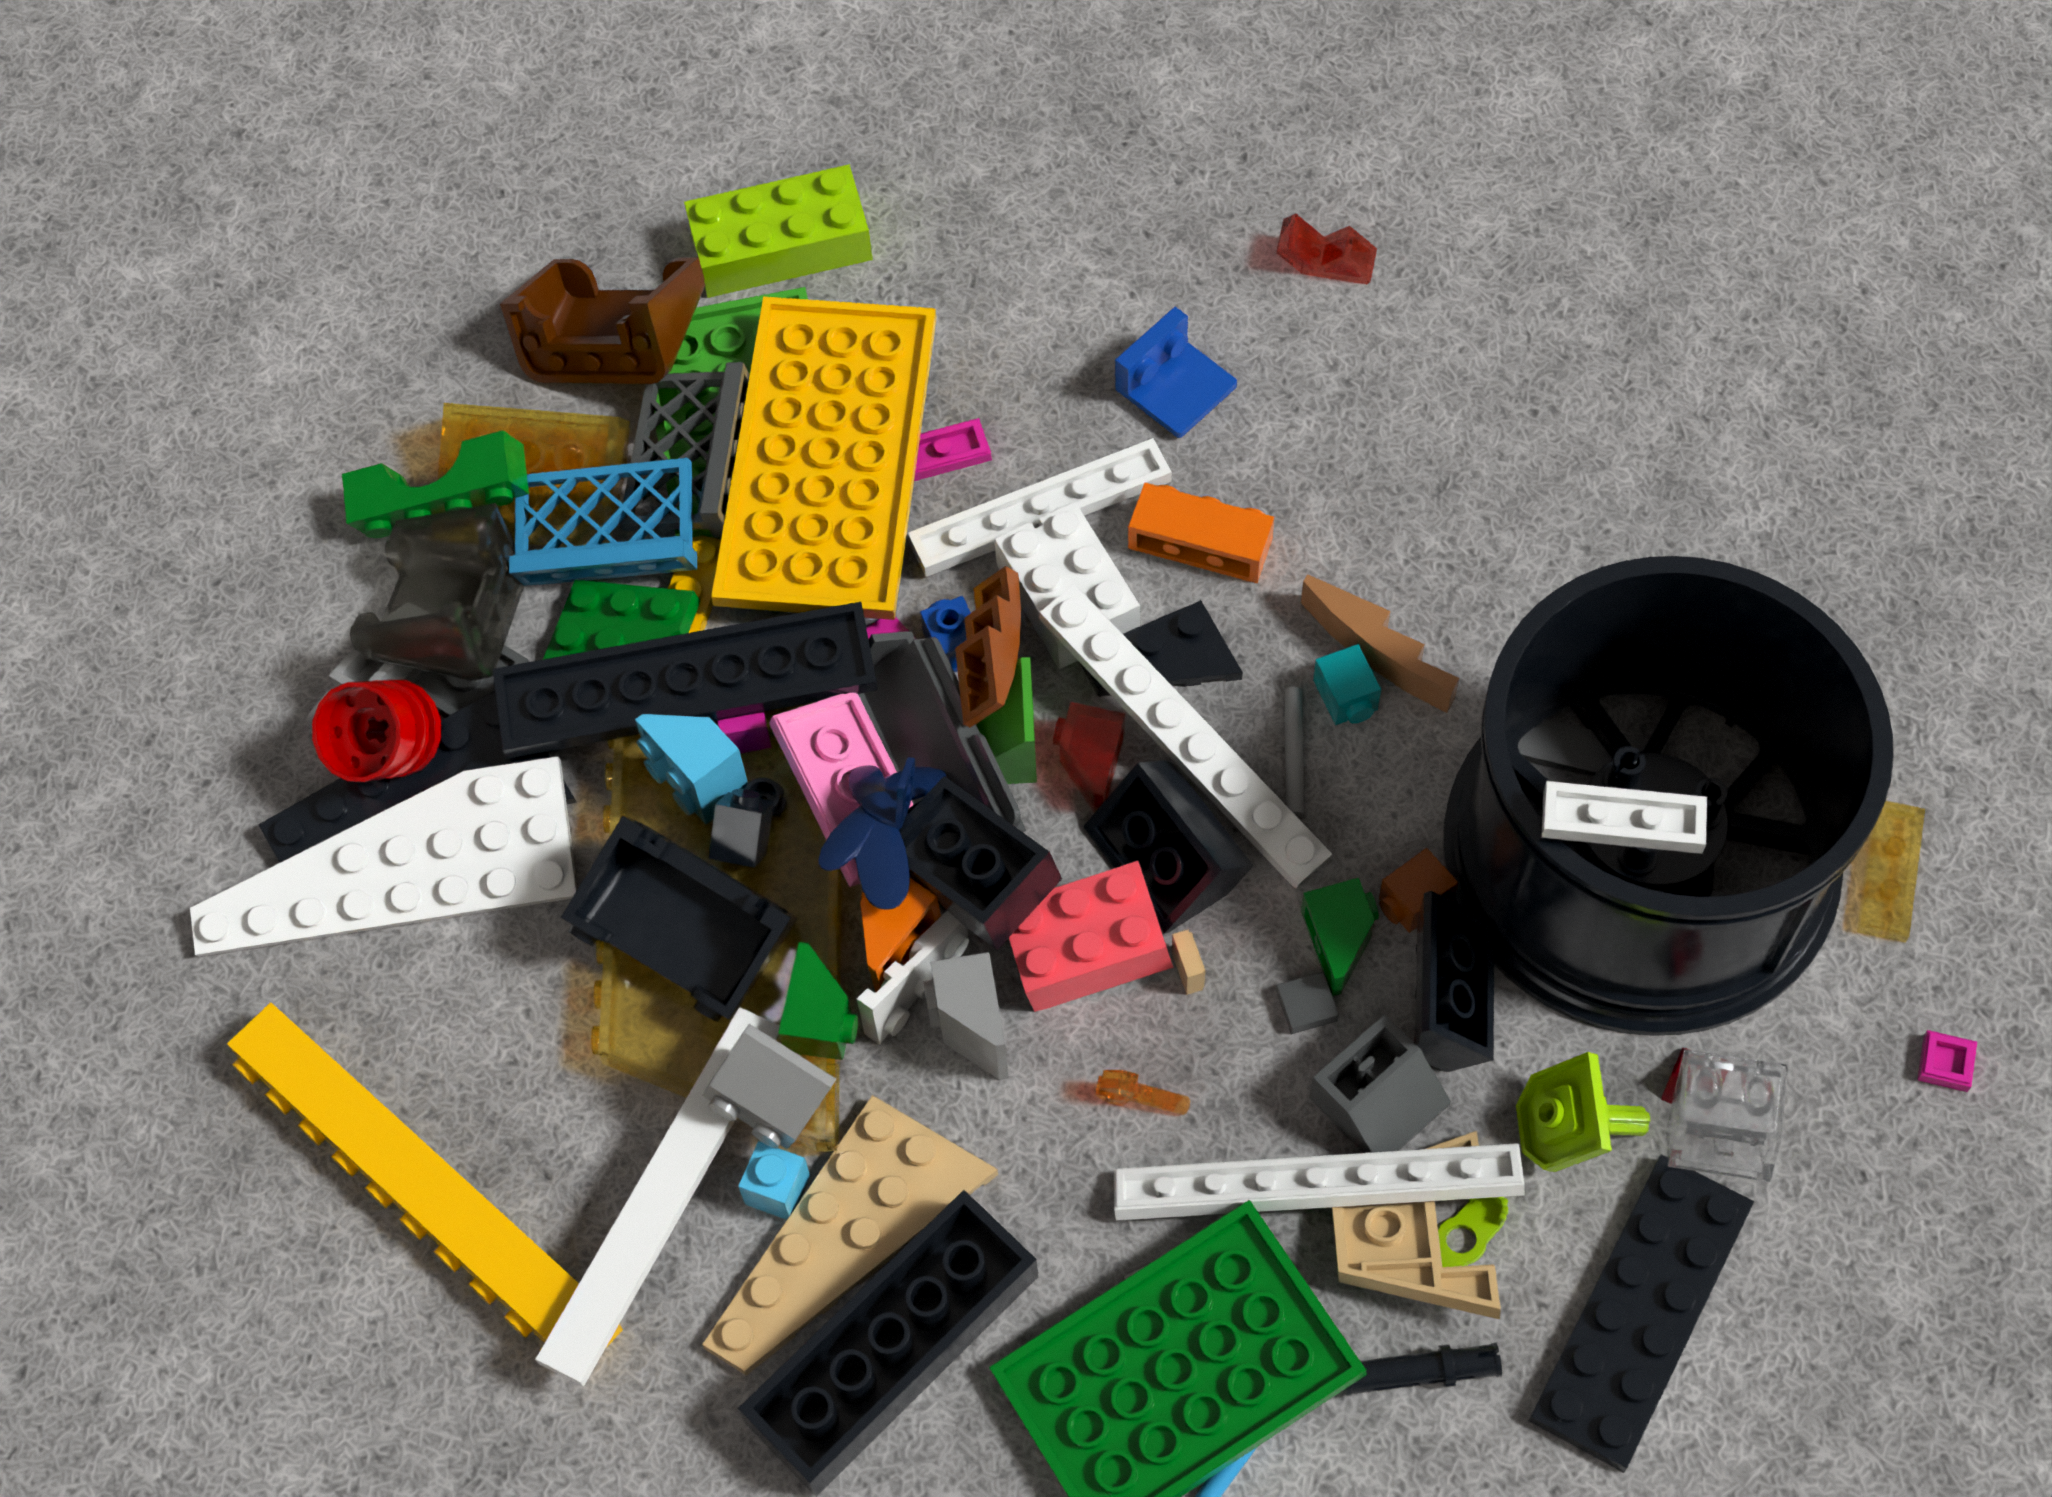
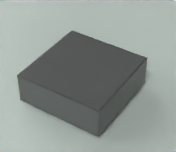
[1276,972,1339,1034]

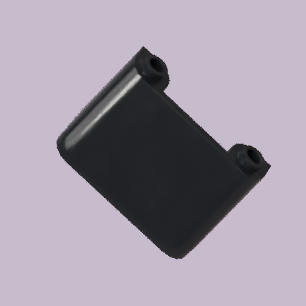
[561,816,798,1022]

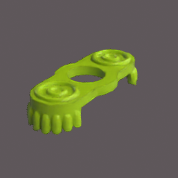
[1438,1197,1509,1267]

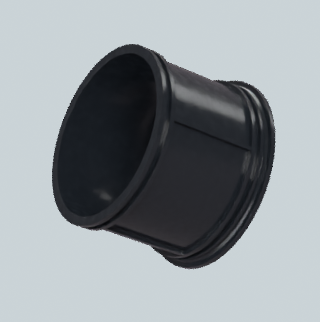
[1443,556,1894,1036]

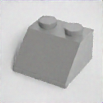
[923,952,1009,1080]
[702,1024,836,1149]

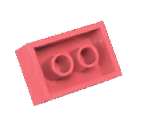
[1009,861,1173,1012]

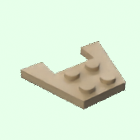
[1332,1131,1501,1319]

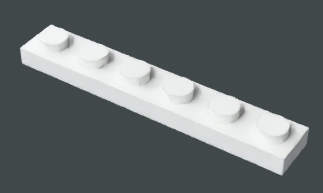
[908,438,1172,577]

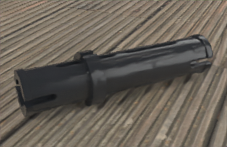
[1345,1342,1502,1396]

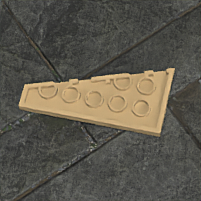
[702,1095,998,1376]

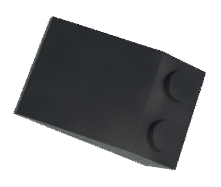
[899,776,1062,950]

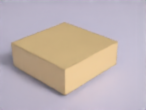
[1171,929,1205,995]

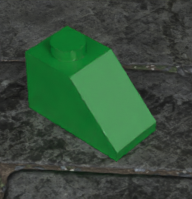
[1301,877,1379,996]
[778,942,858,1060]

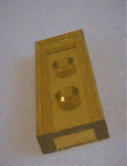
[1857,801,1925,943]

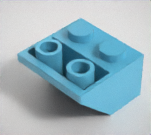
[635,714,748,824]

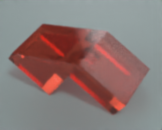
[1276,213,1377,284]

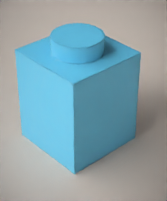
[738,1141,810,1220]

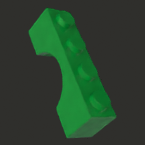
[342,430,529,538]

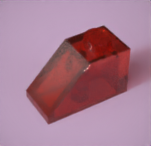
[1053,702,1125,813]

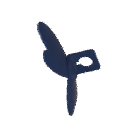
[819,757,946,910]

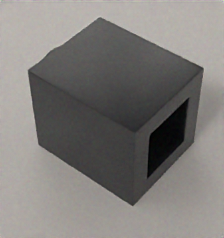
[709,789,774,868]

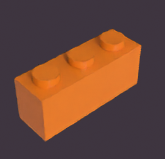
[1128,482,1275,583]

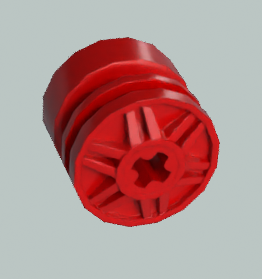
[312,679,441,782]

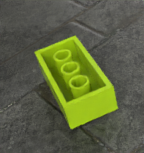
[684,164,873,298]

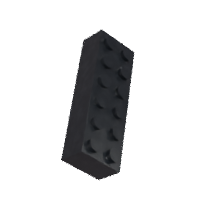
[738,1190,1038,1497]

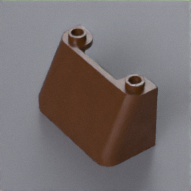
[500,257,705,384]

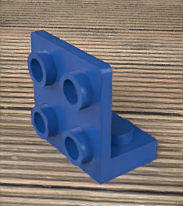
[1115,306,1237,438]

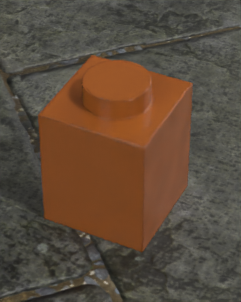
[1379,848,1458,933]

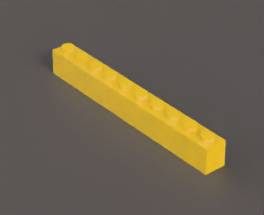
[227,1002,623,1351]

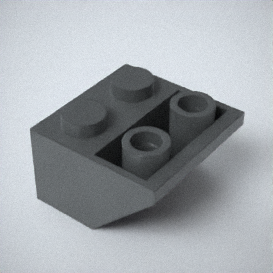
[1309,1014,1451,1153]

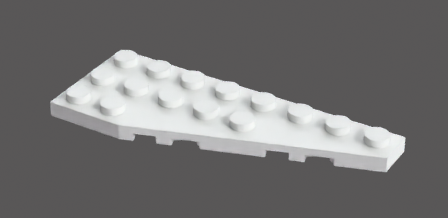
[190,757,578,957]

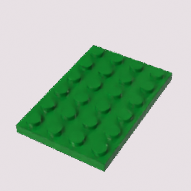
[989,1200,1367,1497]

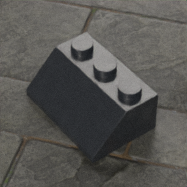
[1083,760,1254,933]
[1414,891,1494,1072]

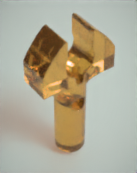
[1095,1070,1190,1115]

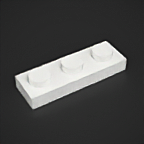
[1541,781,1707,854]

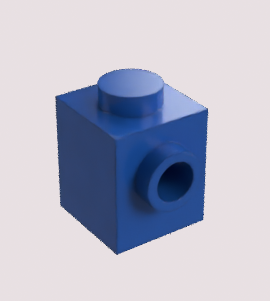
[920,596,971,672]

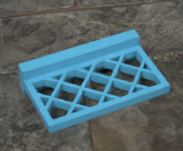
[509,458,697,586]

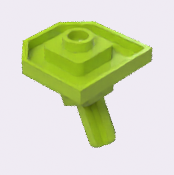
[1516,1052,1651,1172]

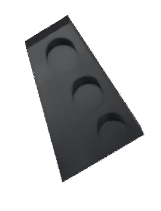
[1079,600,1243,697]

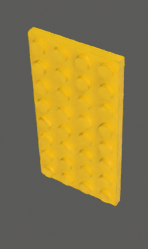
[711,296,937,620]

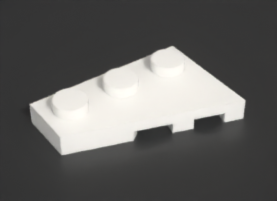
[857,911,969,1045]

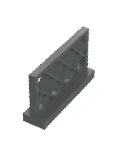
[619,362,750,537]

